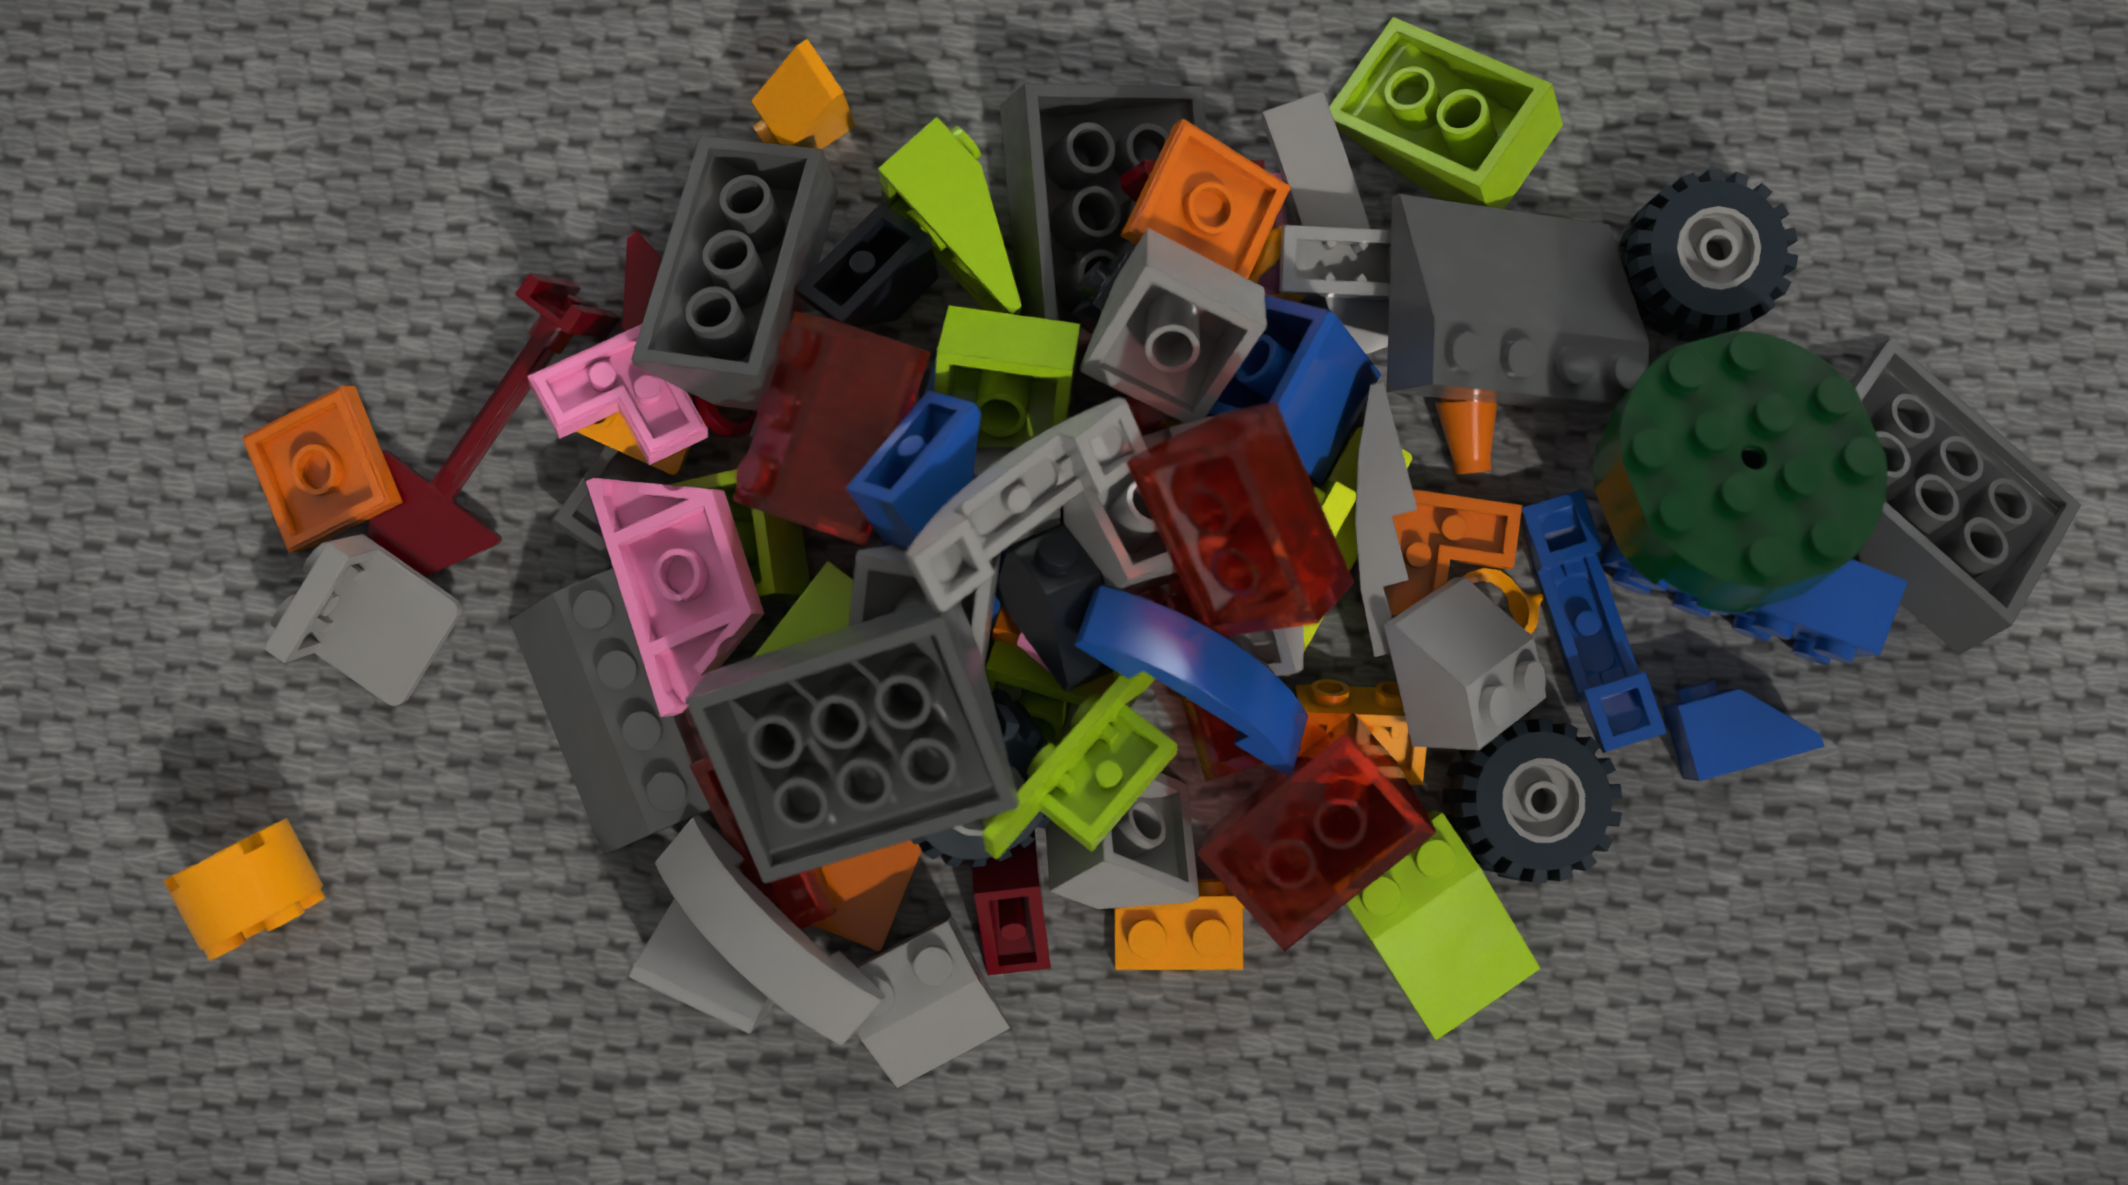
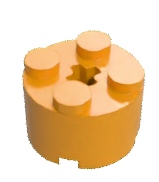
[163,818,326,961]

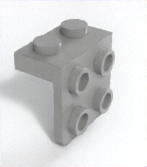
[263,534,462,706]

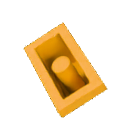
[751,39,856,149]

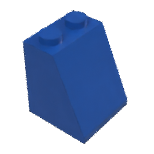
[1205,295,1381,486]

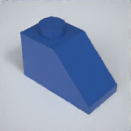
[846,390,981,550]
[1662,680,1824,781]

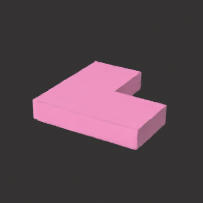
[527,324,708,465]

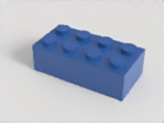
[1601,533,1908,665]

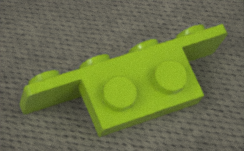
[982,671,1178,860]

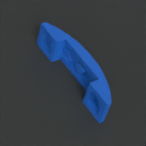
[1521,489,1667,753]
[1074,585,1308,775]

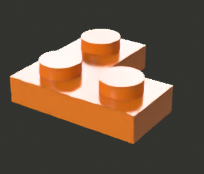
[1384,489,1522,617]

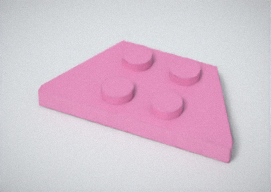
[586,478,764,717]

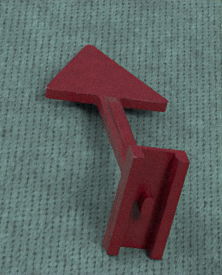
[368,273,621,577]

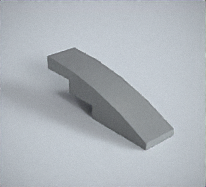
[1261,90,1389,355]
[1279,225,1391,301]
[1355,382,1417,657]

